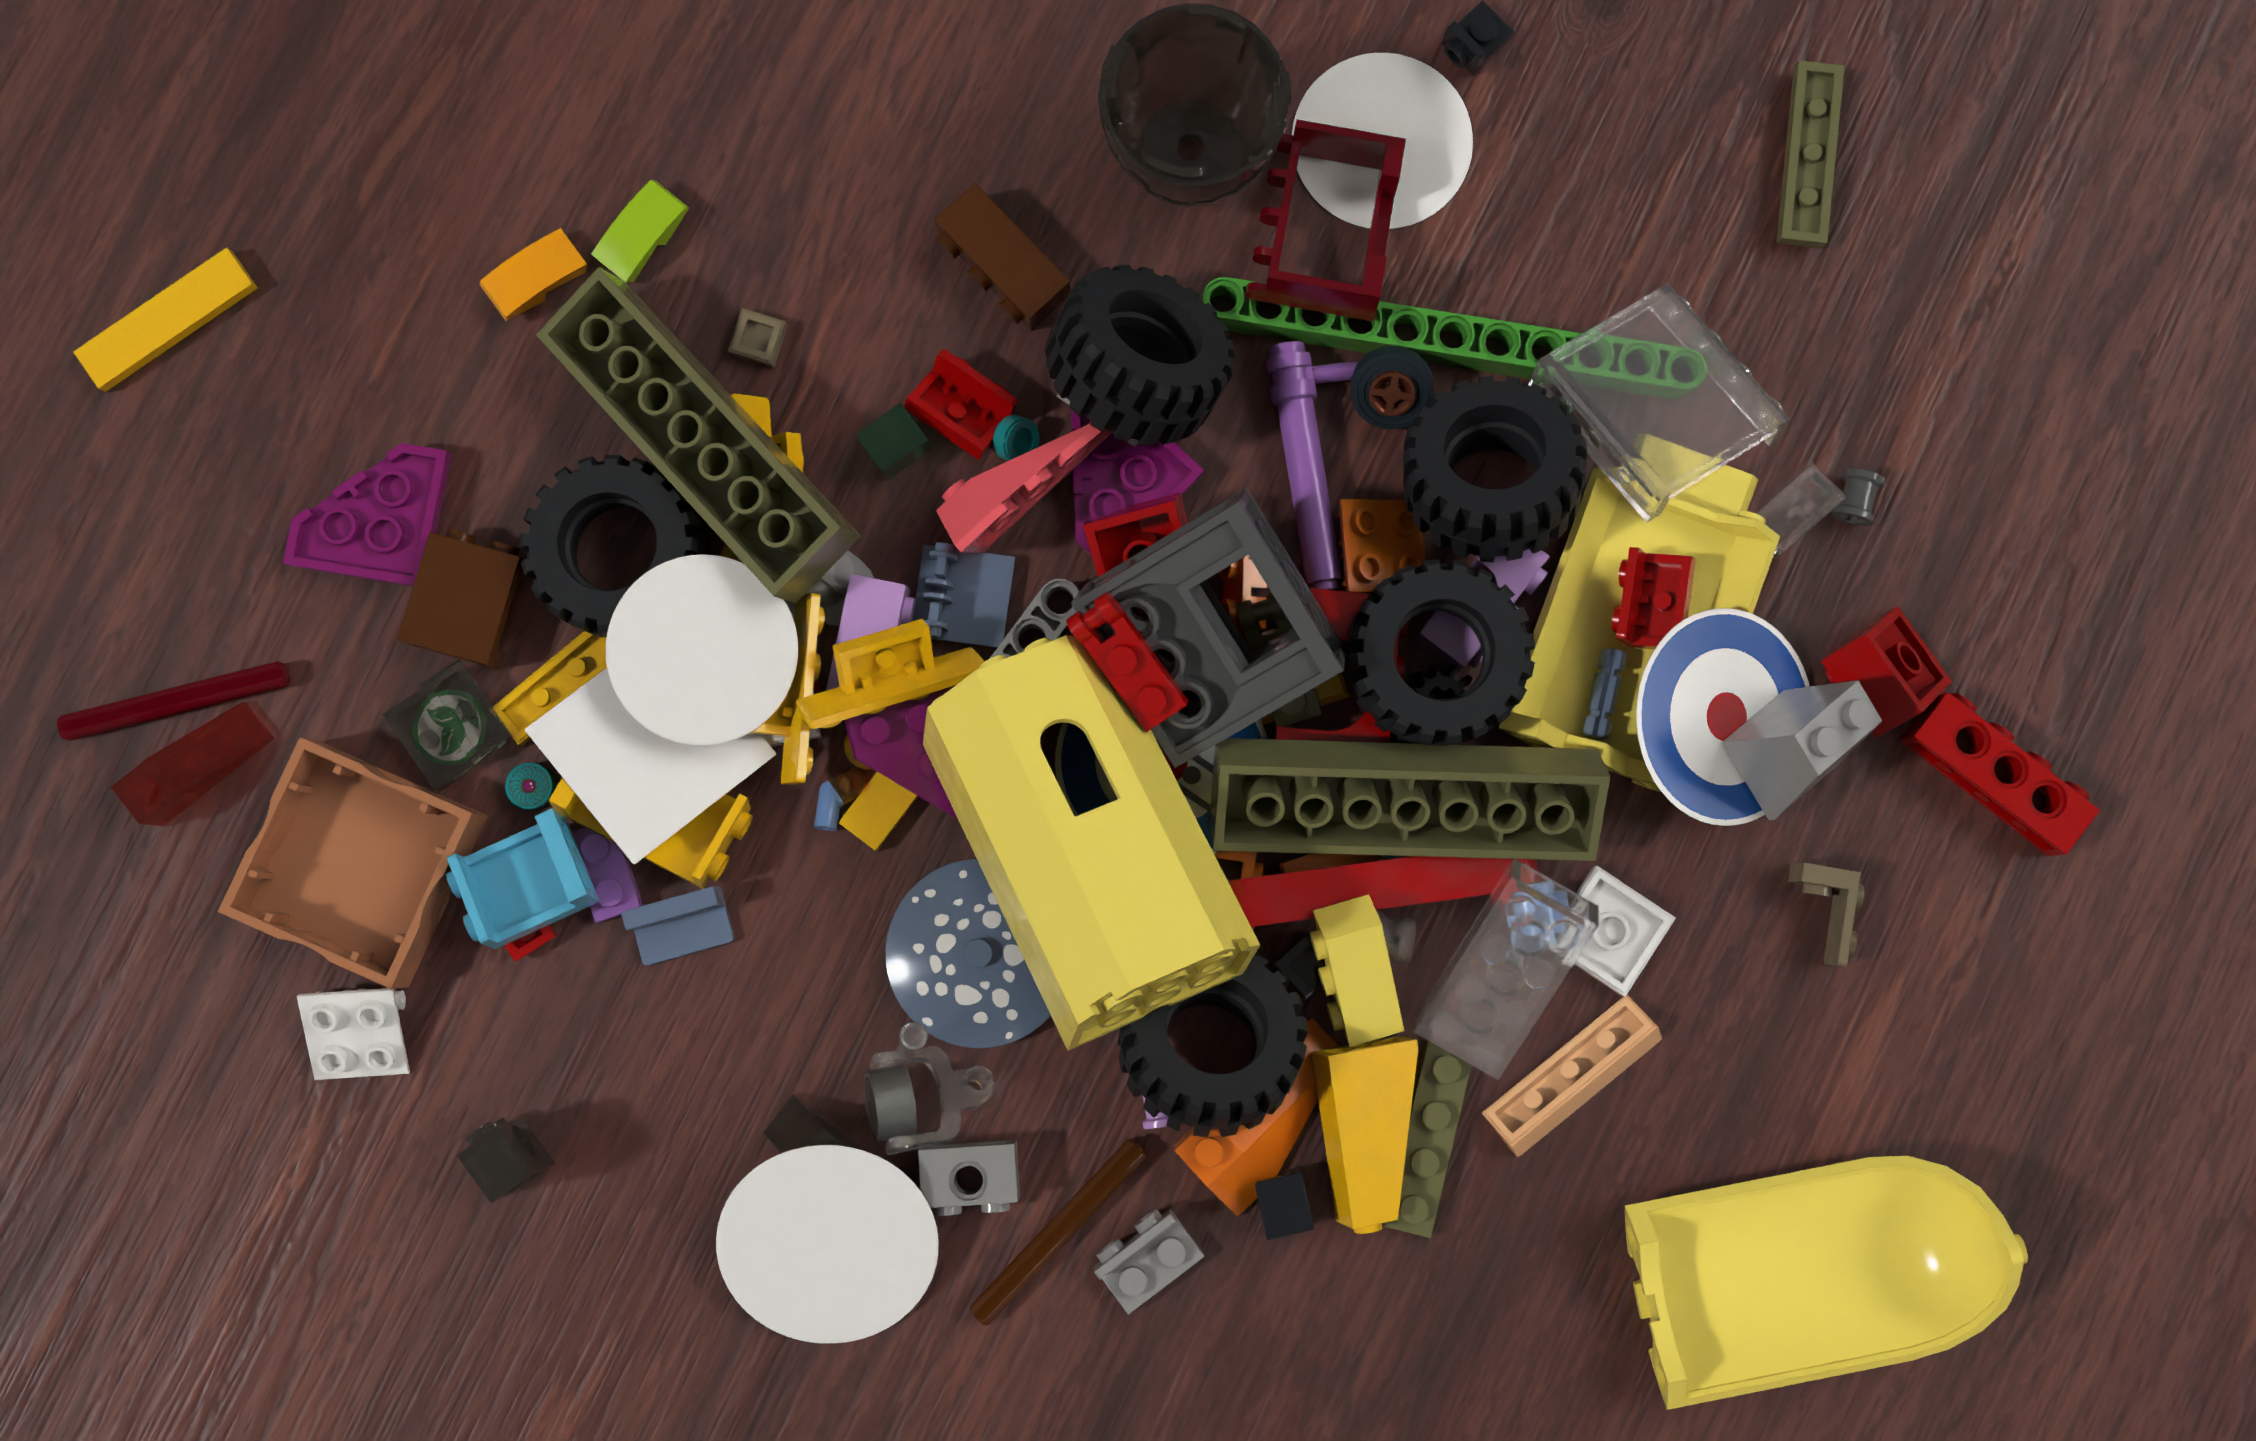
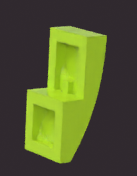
[591,179,689,283]

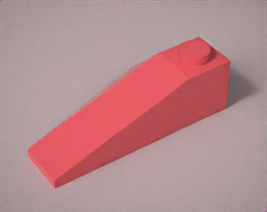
[936,423,1112,553]

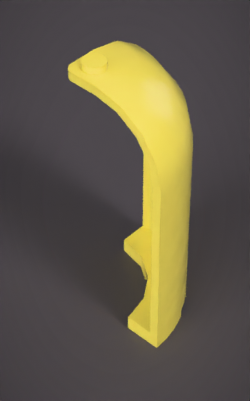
[1625,1156,2028,1410]

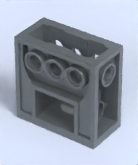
[1071,487,1347,768]

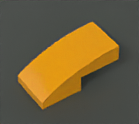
[480,228,587,321]

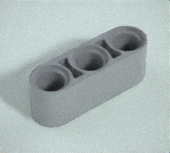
[989,579,1079,659]

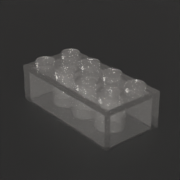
[1414,859,1599,1080]

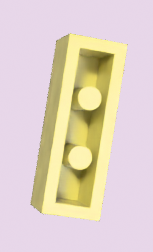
[1310,894,1404,1047]

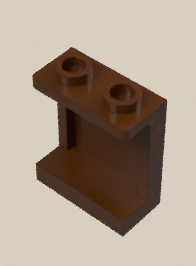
[397,529,524,670]

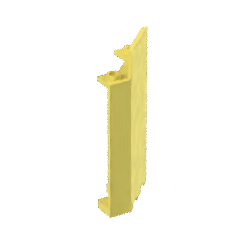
[1499,434,1780,792]

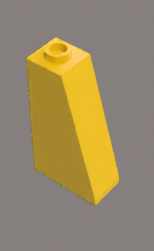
[1311,1035,1418,1234]

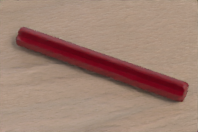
[56,661,291,741]

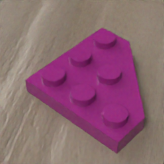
[1071,410,1204,557]
[283,443,452,587]
[845,686,959,821]

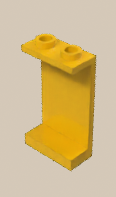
[548,777,753,889]

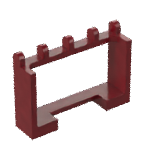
[1246,119,1406,322]

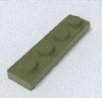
[1776,60,1844,249]
[1382,1039,1475,1238]

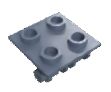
[912,542,1015,648]

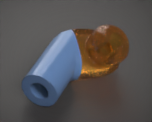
[814,769,866,831]

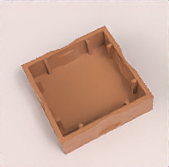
[218,737,488,989]

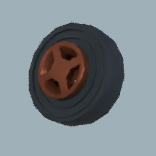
[1351,346,1433,430]

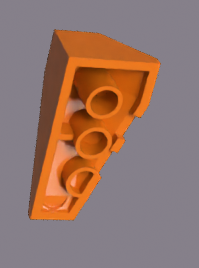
[1173,1017,1339,1217]

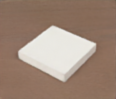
[1543,866,1676,997]

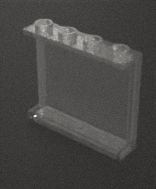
[1528,283,1790,523]

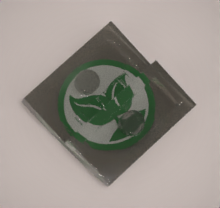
[383,659,513,793]

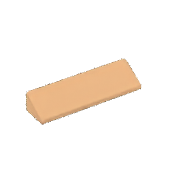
[1482,995,1662,1157]

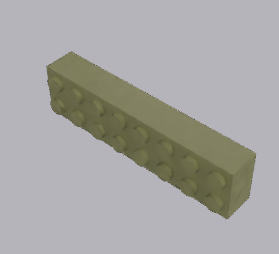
[536,267,861,603]
[1209,738,1610,861]

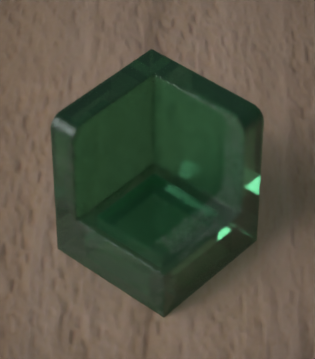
[857,403,932,481]

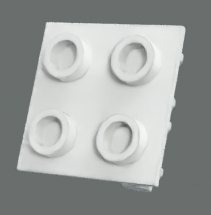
[297,988,410,1080]

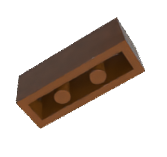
[934,183,1071,331]

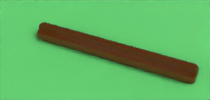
[970,1138,1147,1326]

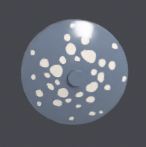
[886,859,1051,1048]

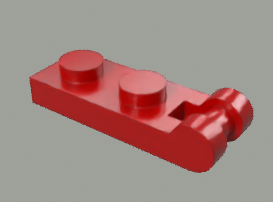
[1066,592,1188,732]

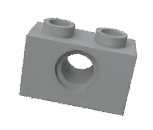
[918,1139,1020,1216]

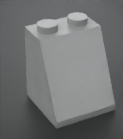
[1721,680,1882,820]

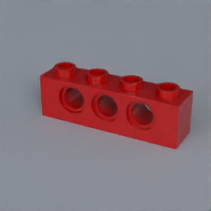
[1899,692,2100,856]

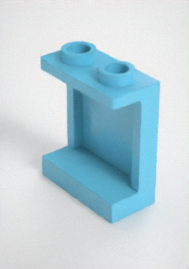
[446,808,600,949]

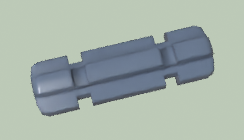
[1583,648,1627,740]

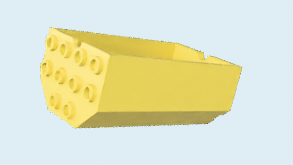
[923,635,1260,1051]

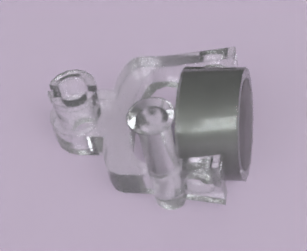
[864,1022,994,1155]

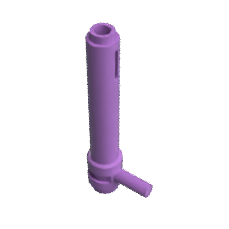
[1265,341,1358,590]

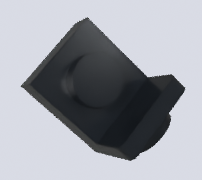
[1441,0,1514,75]

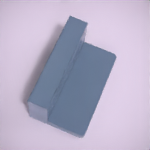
[621,886,735,966]

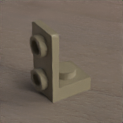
[1788,863,1864,967]

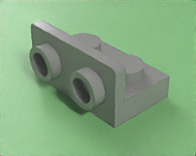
[1094,1208,1205,1315]

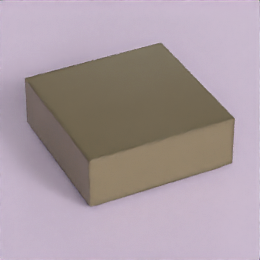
[728,308,788,368]

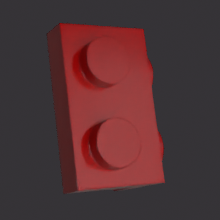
[903,349,1018,460]
[1612,547,1696,650]

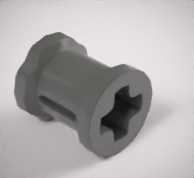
[1831,469,1886,526]

